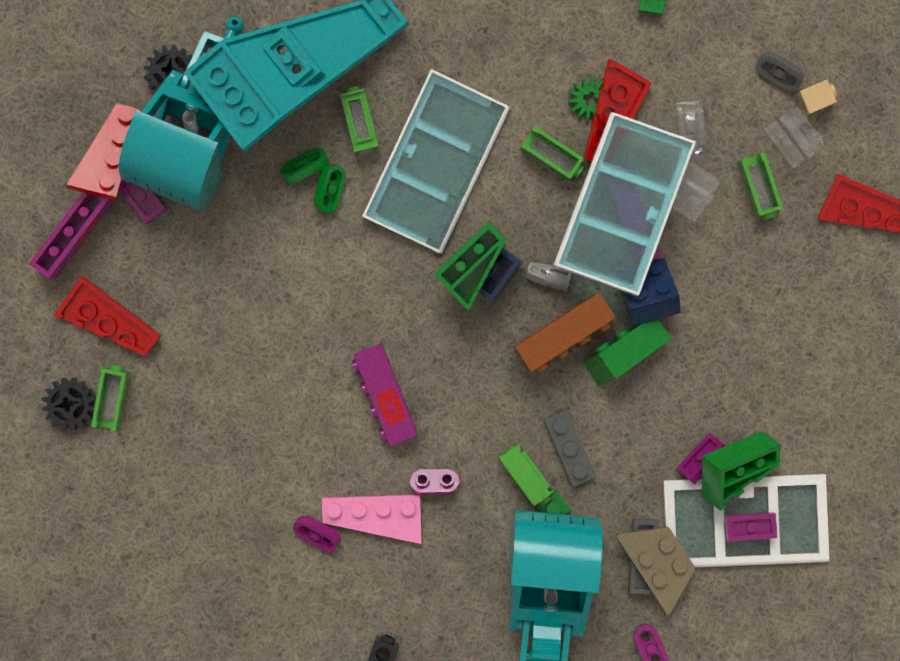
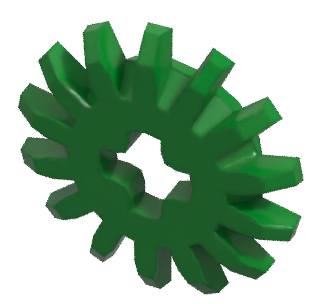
[568,77,602,122]

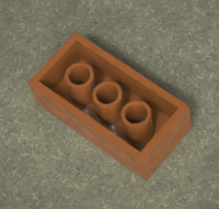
[513,292,616,373]

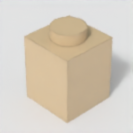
[795,80,837,116]

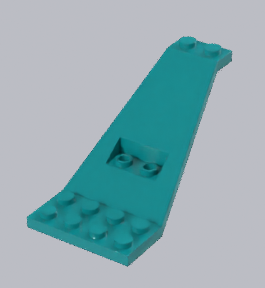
[183,0,410,152]

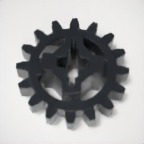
[144,45,192,91]
[42,377,96,430]

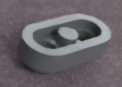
[756,52,804,91]

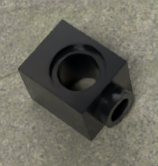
[368,634,399,661]

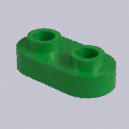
[280,148,329,184]
[314,164,346,213]

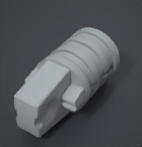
[526,262,572,292]

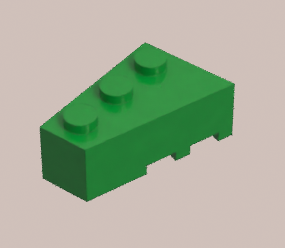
[434,220,506,311]
[583,319,671,386]
[702,431,781,511]

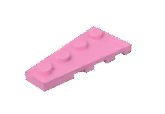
[322,494,422,544]

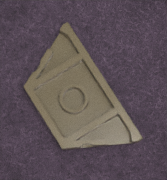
[615,526,696,615]

